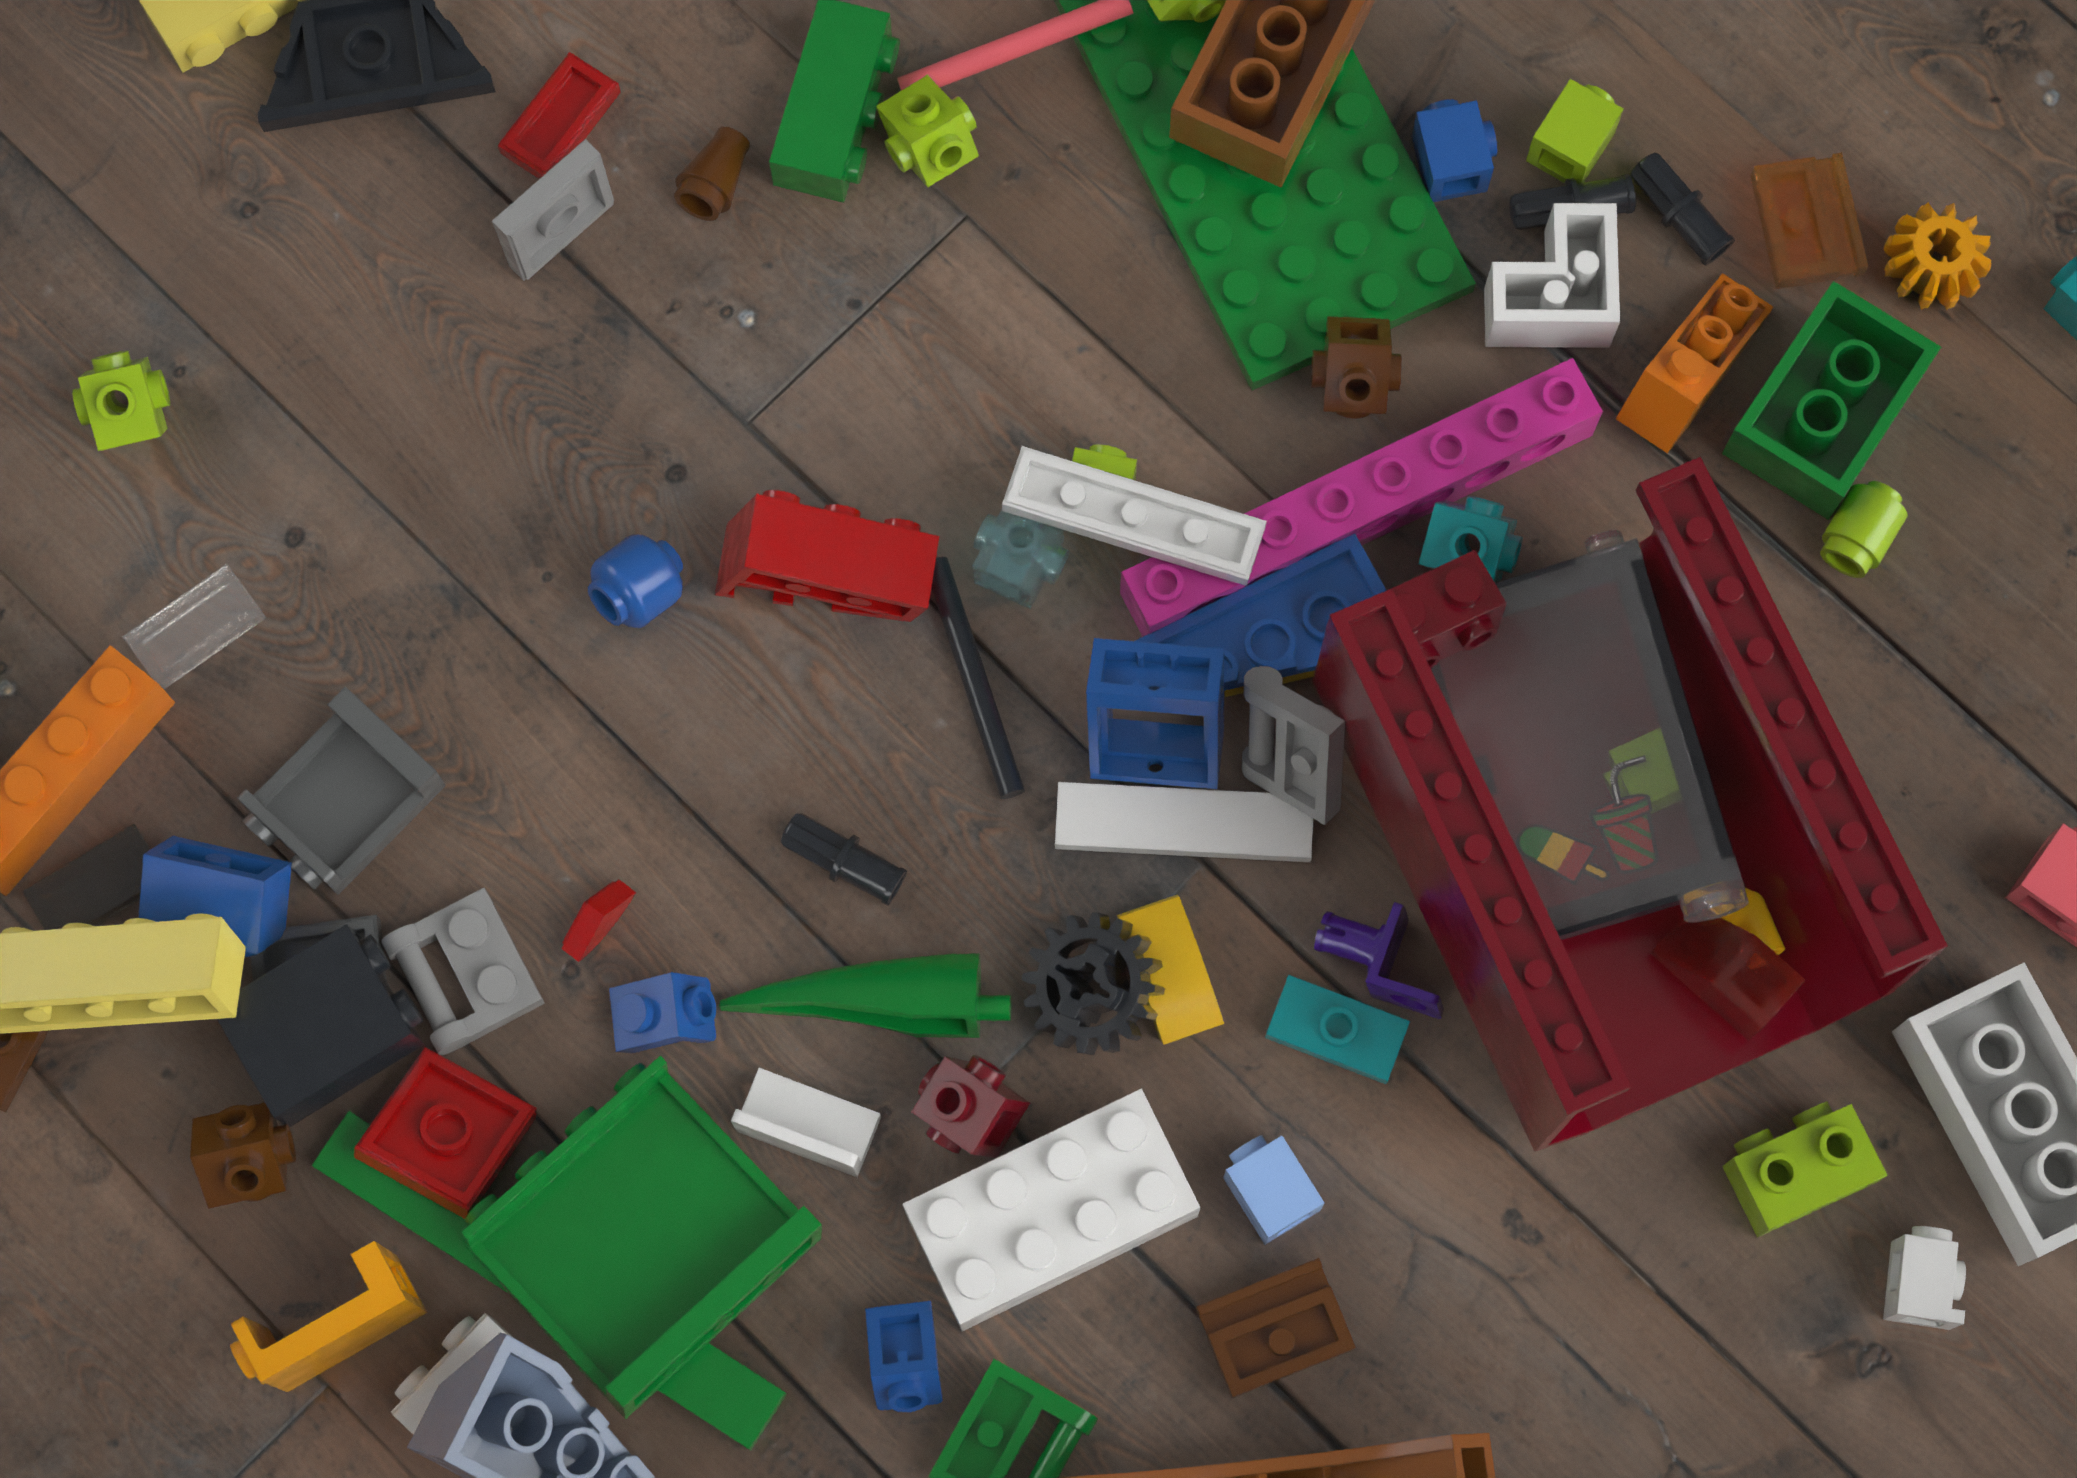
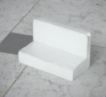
[731,1068,881,1178]

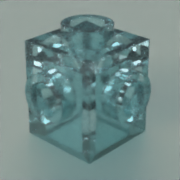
[973,509,1069,609]

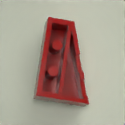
[715,490,939,622]

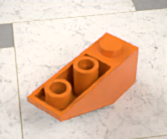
[1615,273,1774,454]

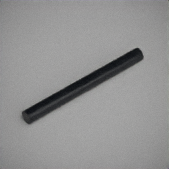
[931,557,1025,799]

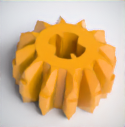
[1883,202,1992,310]

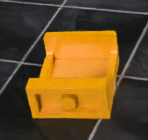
[230,1241,427,1392]

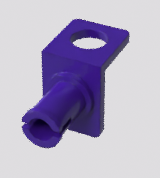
[1314,902,1444,1019]

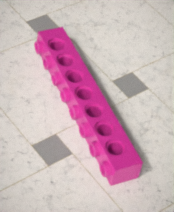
[1120,358,1603,637]

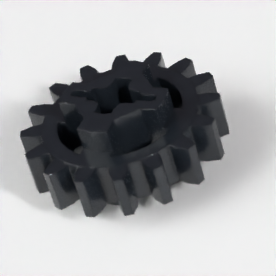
[1022,912,1165,1055]

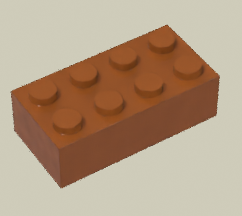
[1169,0,1375,187]

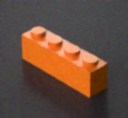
[0,645,175,896]

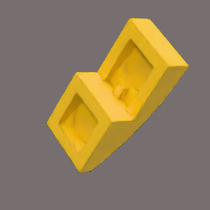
[1117,895,1224,1045]

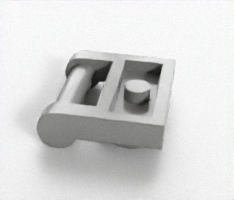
[1242,666,1345,825]
[381,888,545,1055]

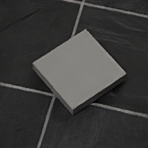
[492,139,614,281]

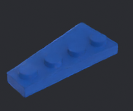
[1135,533,1386,691]

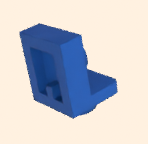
[865,1301,943,1412]

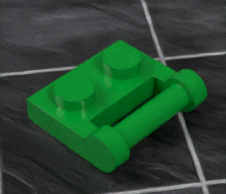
[928,1359,1098,1478]

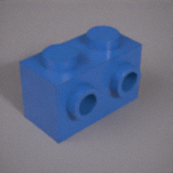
[139,836,292,957]

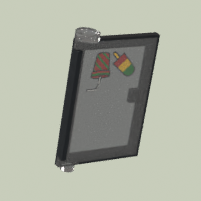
[1431,530,1749,940]

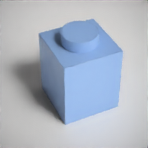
[1223,1135,1324,1245]

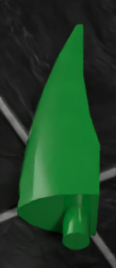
[719,953,1011,1038]

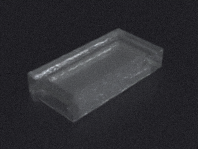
[122,564,267,689]

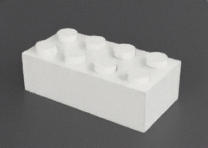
[1892,963,2077,1266]
[903,1088,1200,1332]

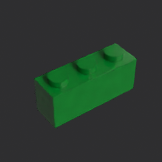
[769,0,900,203]

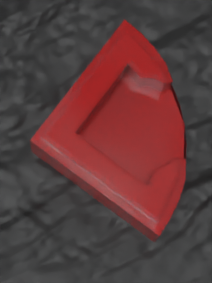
[561,879,636,962]

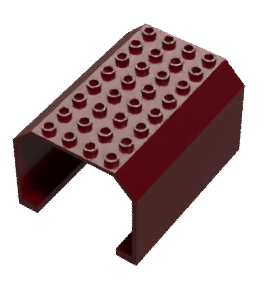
[1313,456,1948,1152]

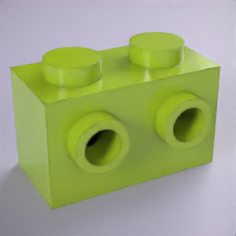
[1722,1101,1888,1238]

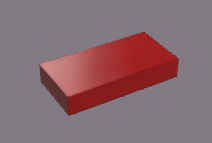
[497,52,621,179]

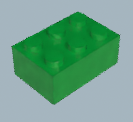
[1721,281,1942,520]

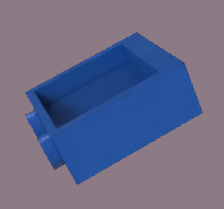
[1086,638,1224,789]

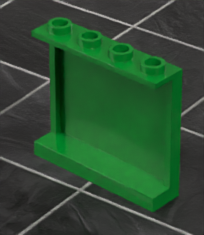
[461,1055,822,1419]

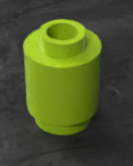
[1820,481,1908,578]

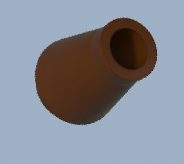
[674,126,750,221]

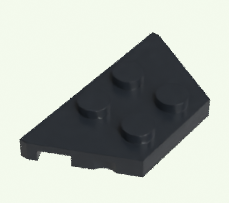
[257,0,496,132]

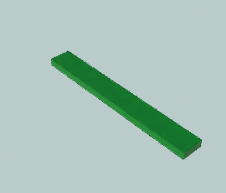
[311,1111,787,1451]

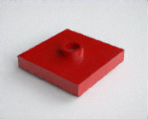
[354,1047,537,1219]

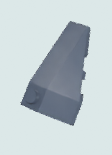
[407,1332,655,1478]

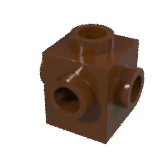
[1311,316,1402,419]
[190,1102,296,1209]

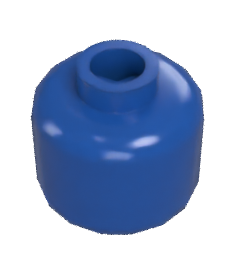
[588,534,683,628]

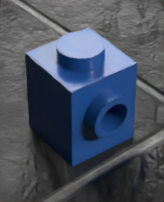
[1411,99,1497,202]

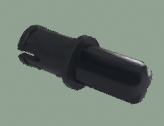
[1630,152,1735,266]
[1509,174,1636,230]
[781,813,907,906]

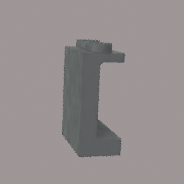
[237,686,446,895]

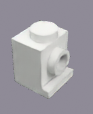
[1883,1226,1966,1330]

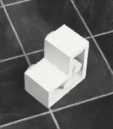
[1484,203,1620,348]

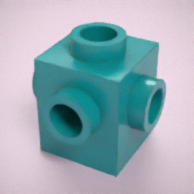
[1419,496,1523,583]

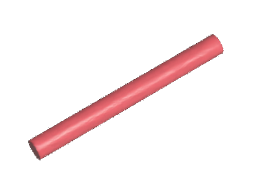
[897,0,1134,91]

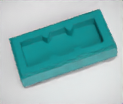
[1265,975,1410,1084]

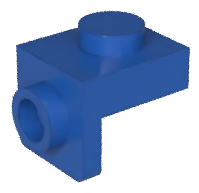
[609,972,716,1054]

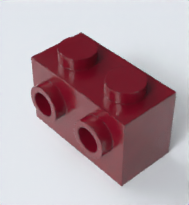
[1392,550,1507,669]

